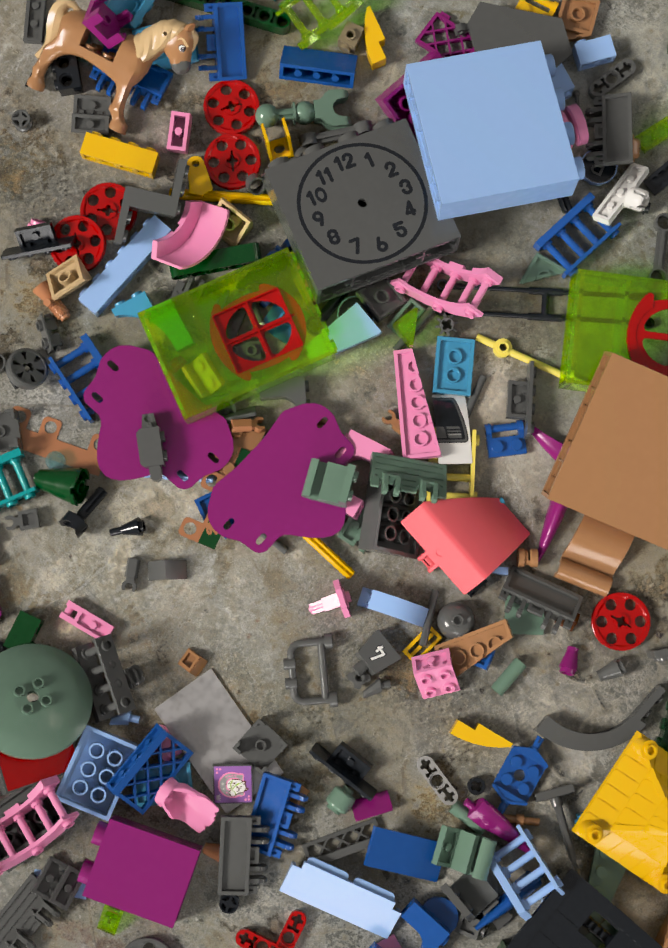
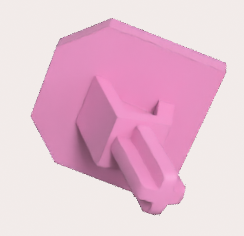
[308,579,352,618]

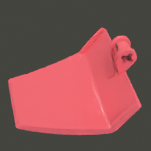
[401,497,530,594]

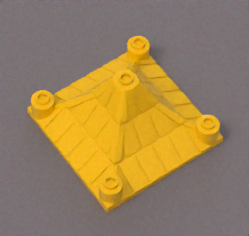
[571,731,668,894]

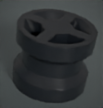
[219,895,240,914]

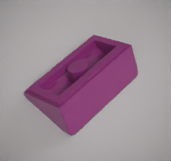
[352,790,393,822]

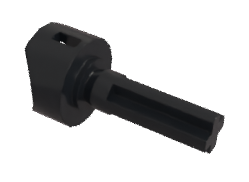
[59,487,108,538]

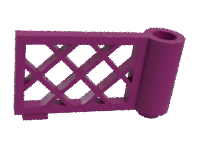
[415,11,475,58]

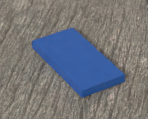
[363,826,441,882]

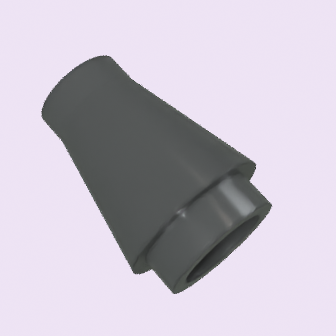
[596,659,627,682]

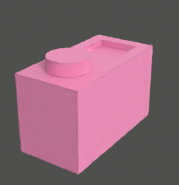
[167,111,192,154]

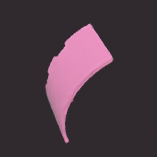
[151,200,230,269]

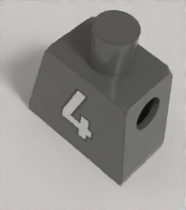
[352,630,401,676]

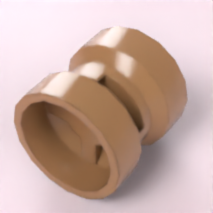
[517,548,538,568]

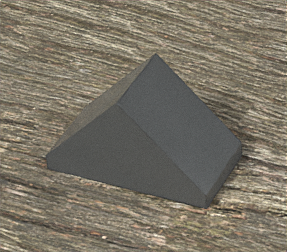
[148,560,187,581]

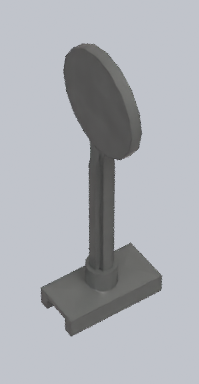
[533,784,582,877]

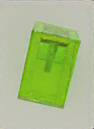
[392,308,418,349]
[97,904,125,936]

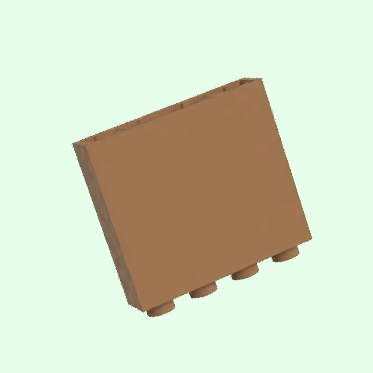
[541,351,668,550]

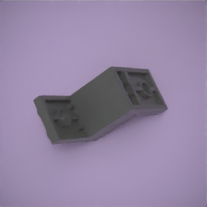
[113,158,190,246]

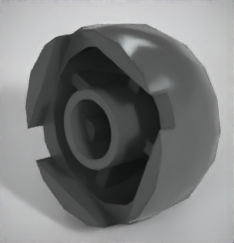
[437,602,475,639]

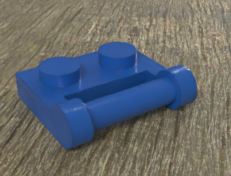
[484,420,527,459]

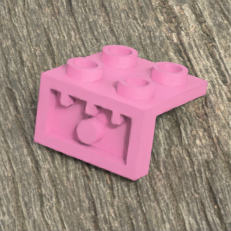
[411,648,460,699]

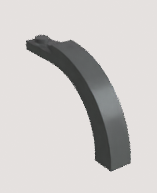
[533,685,666,751]

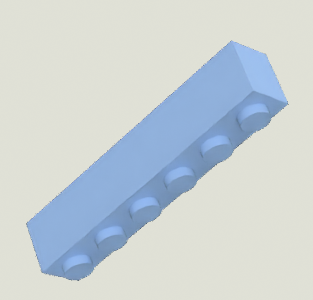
[78,215,172,317]

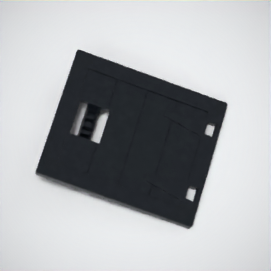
[505,868,662,948]

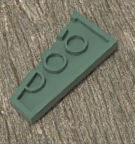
[588,847,626,923]

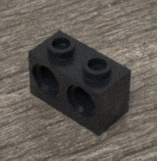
[51,55,84,97]

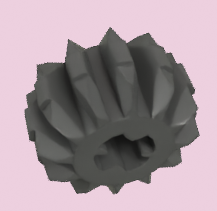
[123,665,145,689]

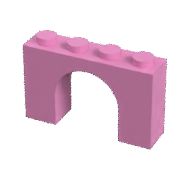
[335,429,394,520]

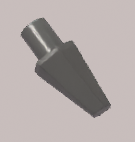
[363,678,391,699]

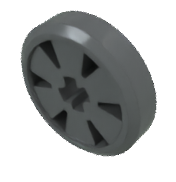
[5,348,49,390]

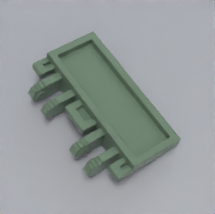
[369,452,447,504]

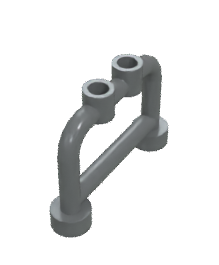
[283,633,338,707]

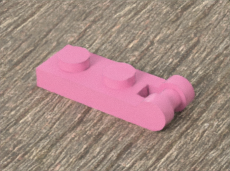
[59,600,115,638]

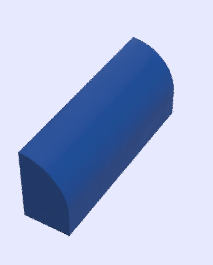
[279,45,358,89]

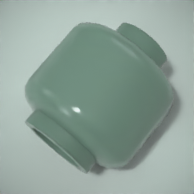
[326,785,355,815]

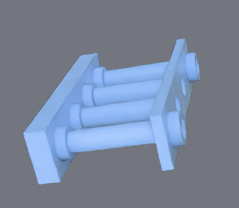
[490,824,565,921]

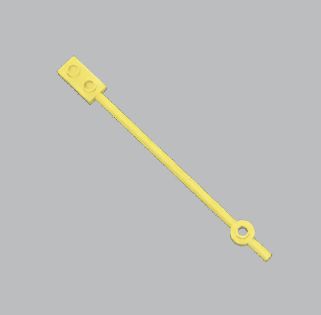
[475,333,590,390]

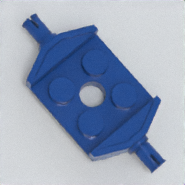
[492,735,548,815]

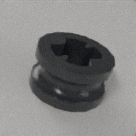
[467,777,485,795]

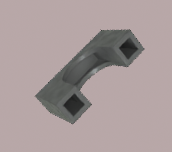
[258,375,310,438]

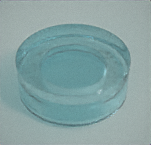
[46,451,66,469]

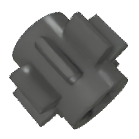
[435,313,458,336]

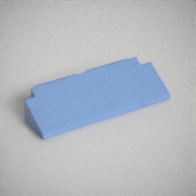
[279,857,401,939]

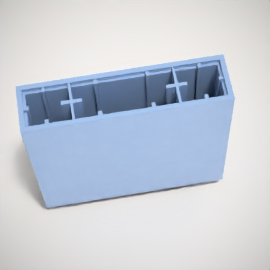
[403,40,585,221]

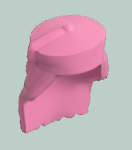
[155,777,219,834]

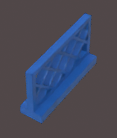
[106,723,194,815]

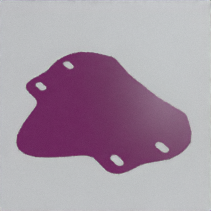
[83,345,234,489]
[208,403,354,553]

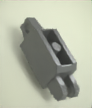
[136,413,168,482]

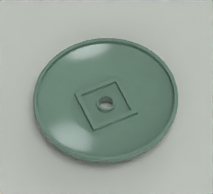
[0,644,93,760]

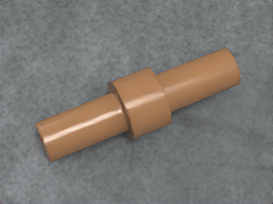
[503,814,540,826]

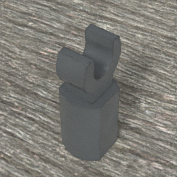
[122,557,141,592]

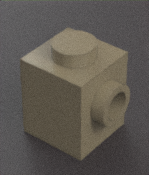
[338,20,364,54]

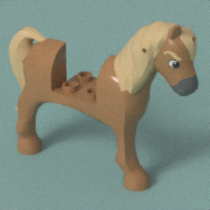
[26,0,199,135]

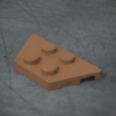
[558,0,600,42]

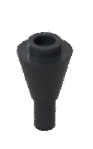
[109,517,146,536]

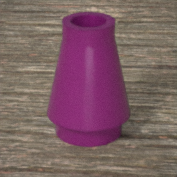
[558,646,579,676]

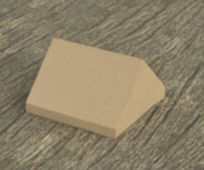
[217,197,254,246]
[46,254,92,301]

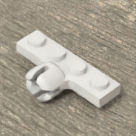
[592,163,650,226]

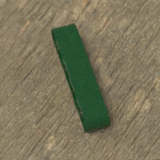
[169,242,263,280]

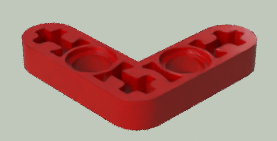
[236,909,306,948]

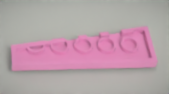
[393,348,442,460]

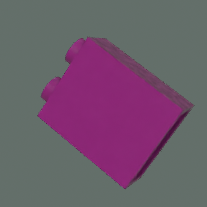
[77,814,203,928]

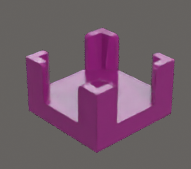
[82,0,133,49]

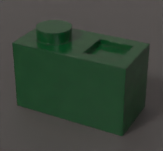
[3,610,45,648]

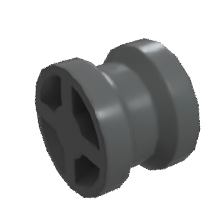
[11,109,33,132]

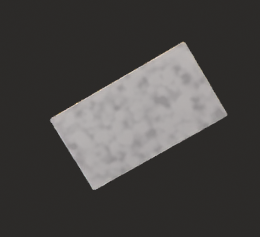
[155,669,283,813]

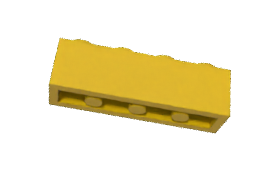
[80,131,160,179]

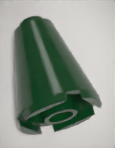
[33,468,90,506]

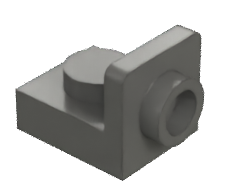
[455,914,489,940]

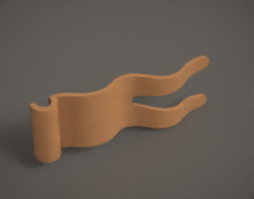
[553,515,635,597]

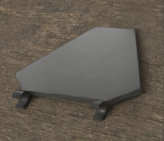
[454,2,572,68]

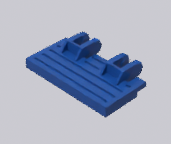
[195,2,247,81]
[89,46,173,111]
[251,771,309,859]

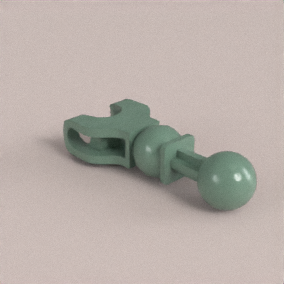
[255,89,352,131]

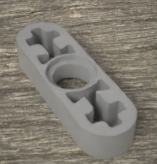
[416,755,458,805]

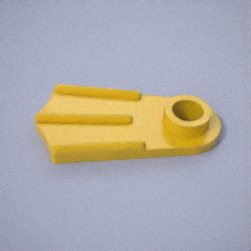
[187,156,213,197]

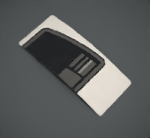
[432,395,472,464]

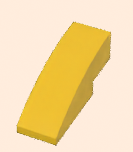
[364,6,386,71]
[449,719,513,748]

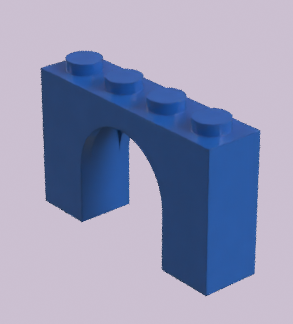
[369,897,450,948]

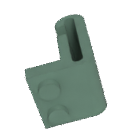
[301,458,359,508]
[432,825,497,881]

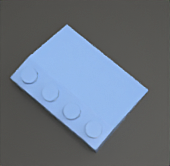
[56,725,139,821]

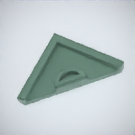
[520,252,566,284]

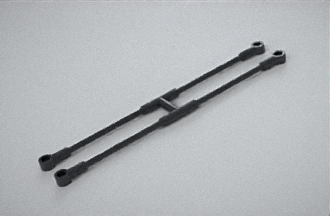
[435,279,656,330]

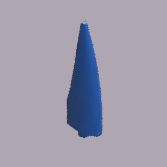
[475,871,545,931]

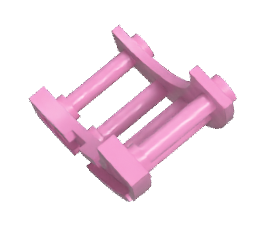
[390,259,503,319]
[0,775,79,876]

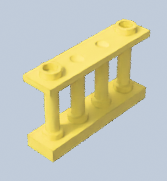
[426,428,480,501]

